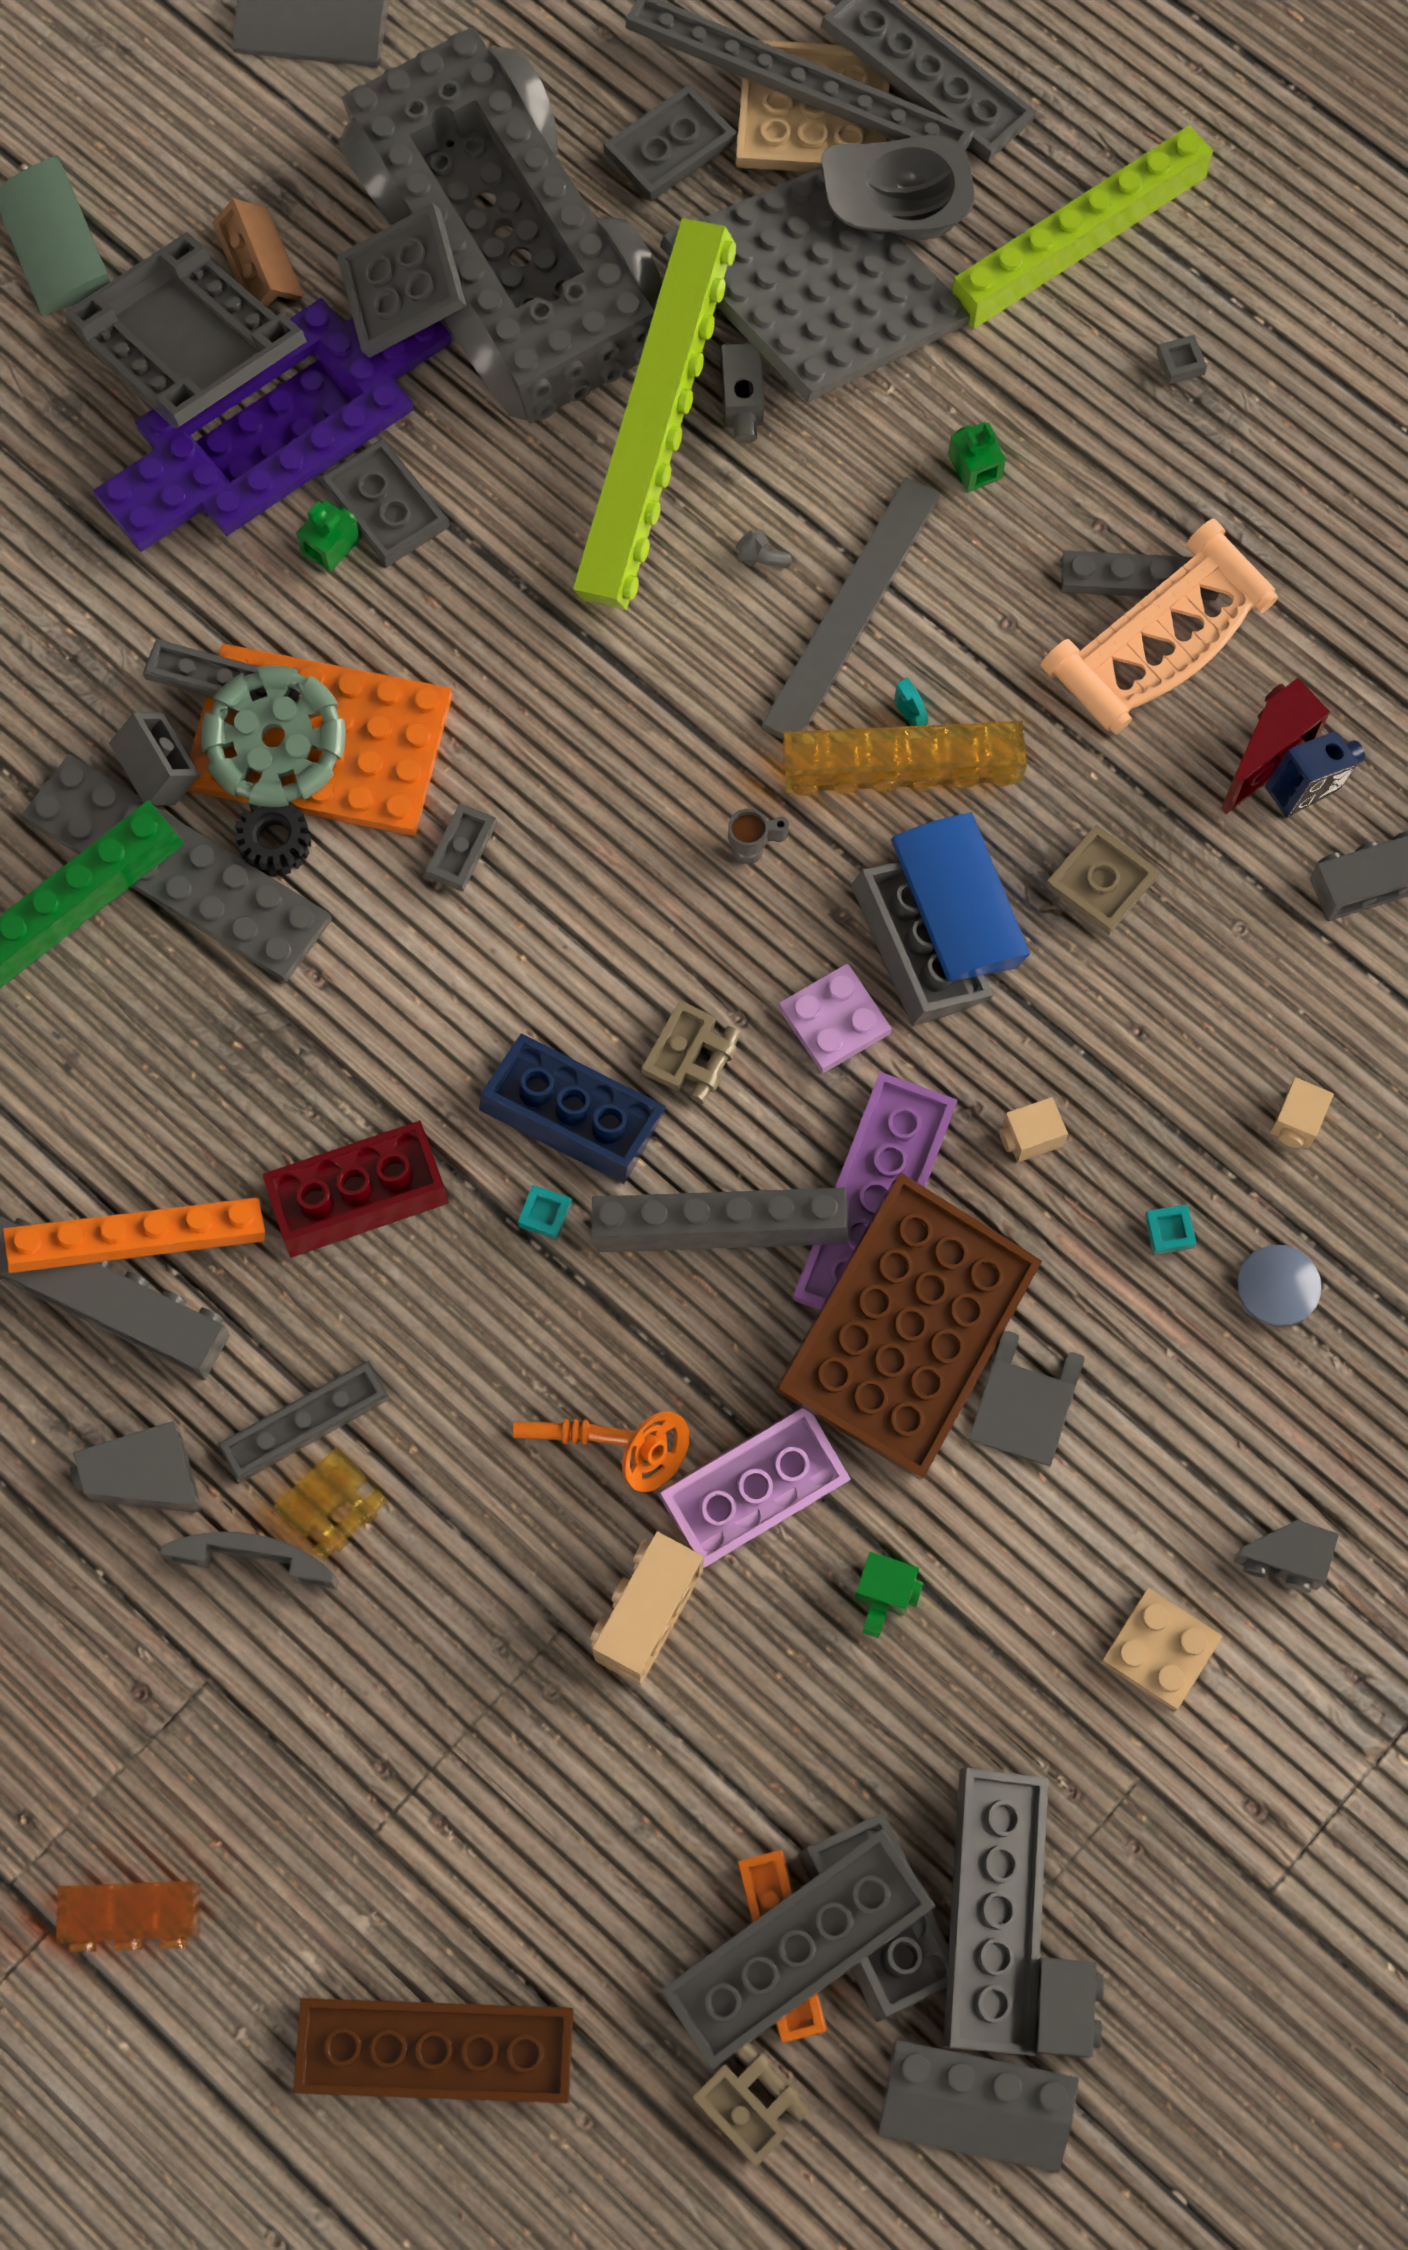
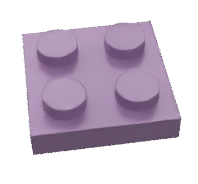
[779,963,892,1074]

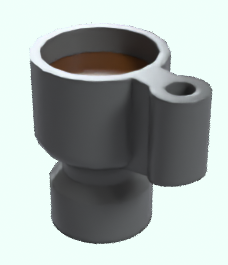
[728,808,789,864]

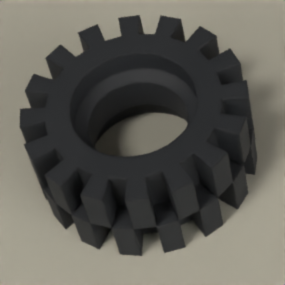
[235,801,311,877]

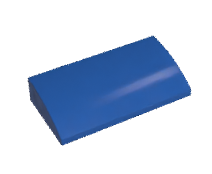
[891,812,1030,982]

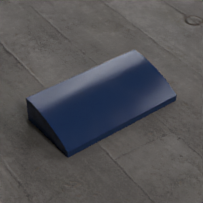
[479,1033,666,1184]

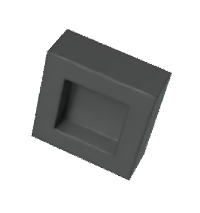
[1156,335,1207,384]

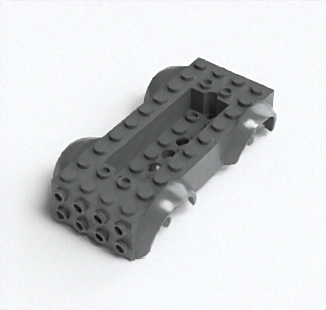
[338,26,662,424]

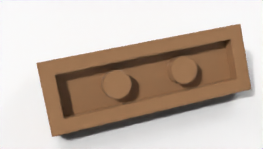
[212,198,304,307]

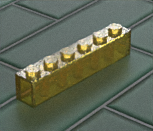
[782,721,1027,796]

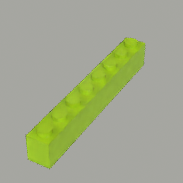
[952,125,1213,330]

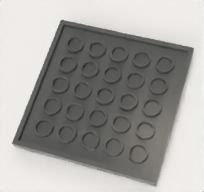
[660,167,970,403]

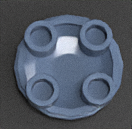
[1238,1245,1321,1325]

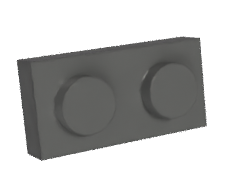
[426,803,497,892]

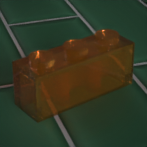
[56,1881,201,1953]

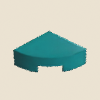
[894,677,928,731]

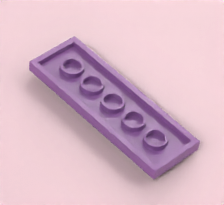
[793,1072,958,1310]

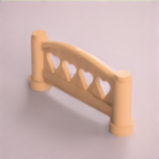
[1040,518,1278,735]

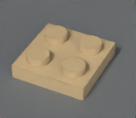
[1101,1588,1223,1711]

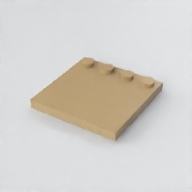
[736,40,889,172]

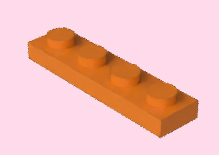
[738,1850,828,2043]

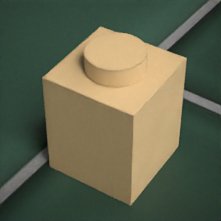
[1270,1077,1334,1149]
[999,1097,1068,1163]

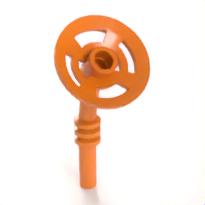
[513,1411,690,1492]

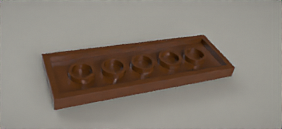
[293,1998,574,2103]

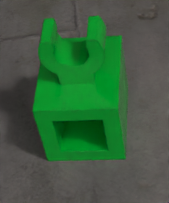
[948,422,1006,492]
[296,500,360,573]
[854,1551,924,1638]

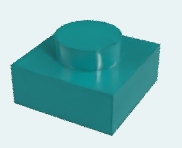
[518,1185,572,1241]
[1144,1204,1197,1255]

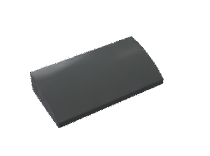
[233,0,389,67]
[851,862,993,1026]
[798,1812,949,2022]

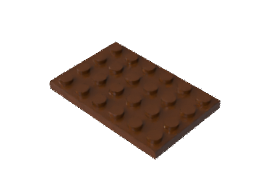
[774,1172,1042,1479]

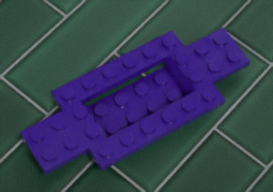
[93,297,452,552]

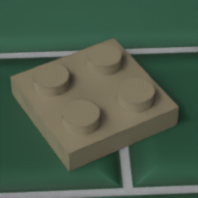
[1045,824,1160,935]

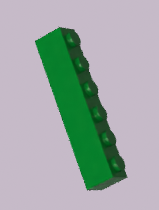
[0,800,185,988]

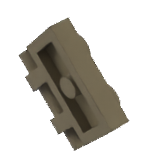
[641,1000,741,1104]
[692,2043,811,2167]

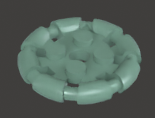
[201,665,346,807]

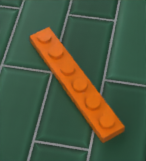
[3,1197,265,1273]

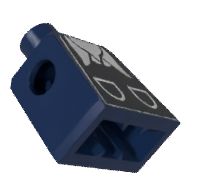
[1265,732,1365,818]

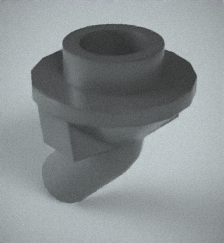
[736,529,791,568]

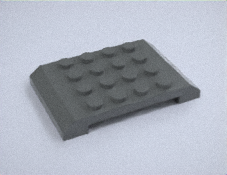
[63,232,307,429]

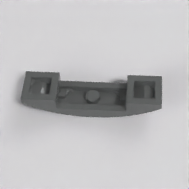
[160,1532,338,1589]

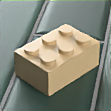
[590,1531,704,1686]

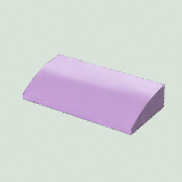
[656,1407,851,1568]

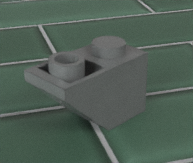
[1233,1520,1339,1593]

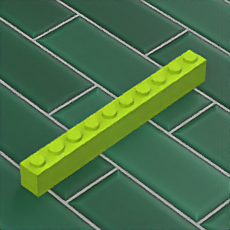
[573,218,736,611]

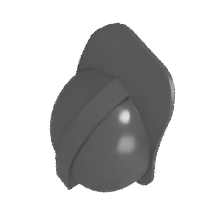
[821,135,975,240]

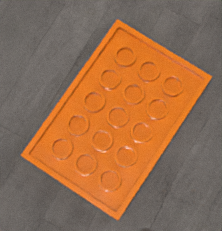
[187,643,453,836]

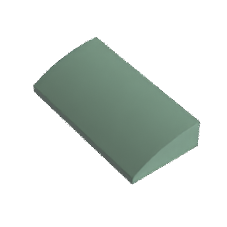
[0,155,110,316]

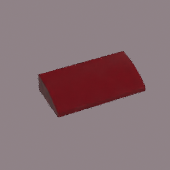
[262,1120,449,1258]

